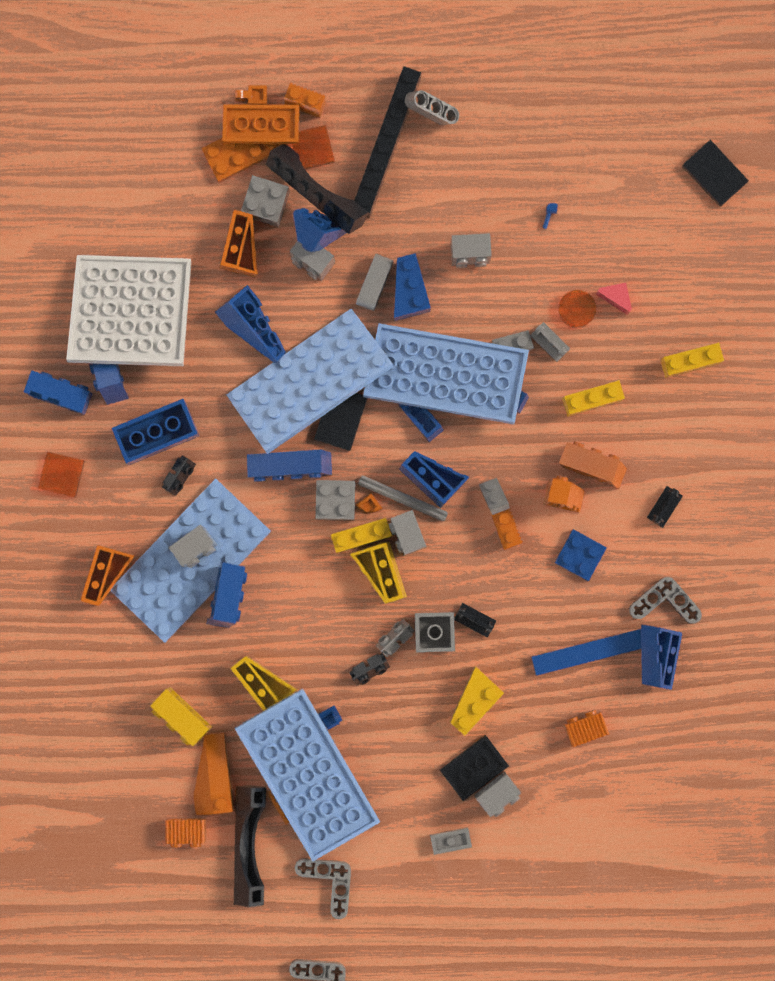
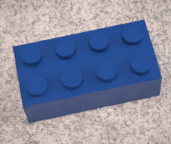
[112,399,200,465]

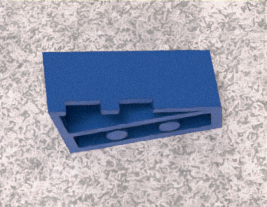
[24,370,92,415]
[206,562,247,628]

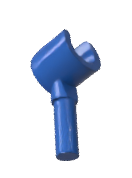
[542,203,558,229]

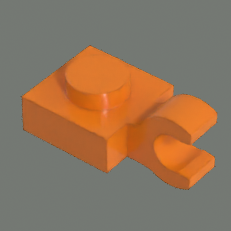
[235,85,267,105]

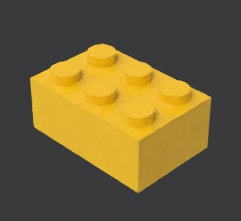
[150,687,212,746]

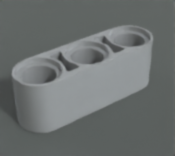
[405,90,459,125]
[356,254,394,311]

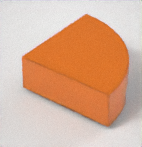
[356,494,383,513]

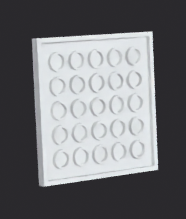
[66,255,191,366]

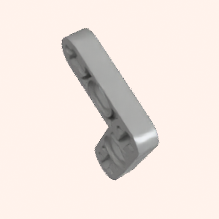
[629,577,702,624]
[295,858,351,919]
[289,959,346,981]

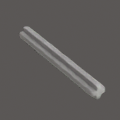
[358,476,448,521]

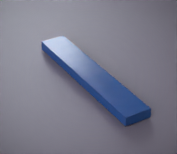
[531,629,641,676]

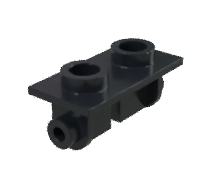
[162,455,196,496]
[647,486,683,528]
[454,603,496,638]
[349,653,390,686]

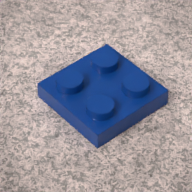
[554,529,607,581]

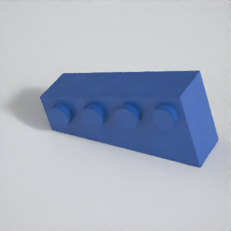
[247,449,332,482]

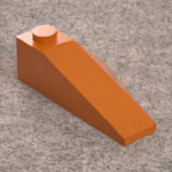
[193,732,234,815]

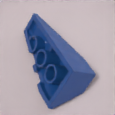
[293,208,347,252]
[215,285,286,363]

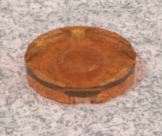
[558,290,596,328]

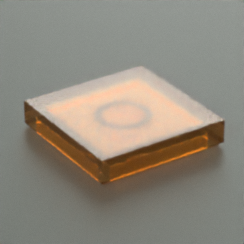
[292,125,335,170]
[38,452,85,498]

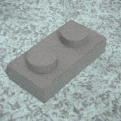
[492,330,534,350]
[479,478,510,515]
[430,827,472,855]

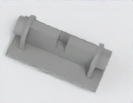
[530,322,570,362]
[376,619,414,657]

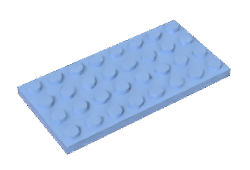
[226,308,394,454]
[363,323,529,425]
[110,478,271,643]
[235,688,380,861]

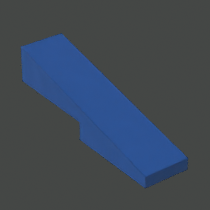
[397,403,444,442]

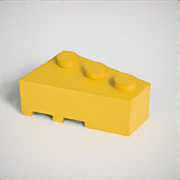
[450,666,504,736]

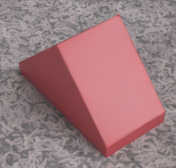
[595,283,632,315]

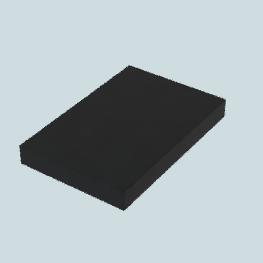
[682,140,749,207]
[314,393,368,451]
[440,735,509,801]

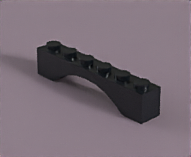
[265,144,369,234]
[234,785,266,907]

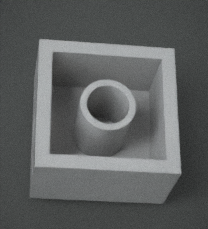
[241,175,290,227]
[450,233,492,268]
[289,241,335,281]
[315,480,355,521]
[389,510,426,556]
[169,525,217,568]
[415,612,455,652]
[474,771,521,818]

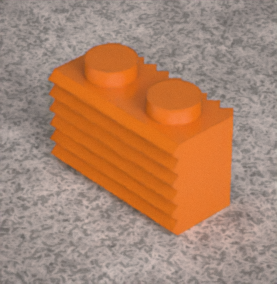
[284,83,326,118]
[491,508,523,550]
[563,709,609,747]
[165,818,206,848]

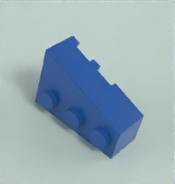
[394,253,431,322]
[89,363,129,405]
[399,451,469,508]
[641,624,682,690]

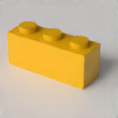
[660,343,724,378]
[562,380,625,417]
[331,518,392,554]

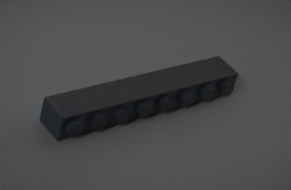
[355,66,421,218]

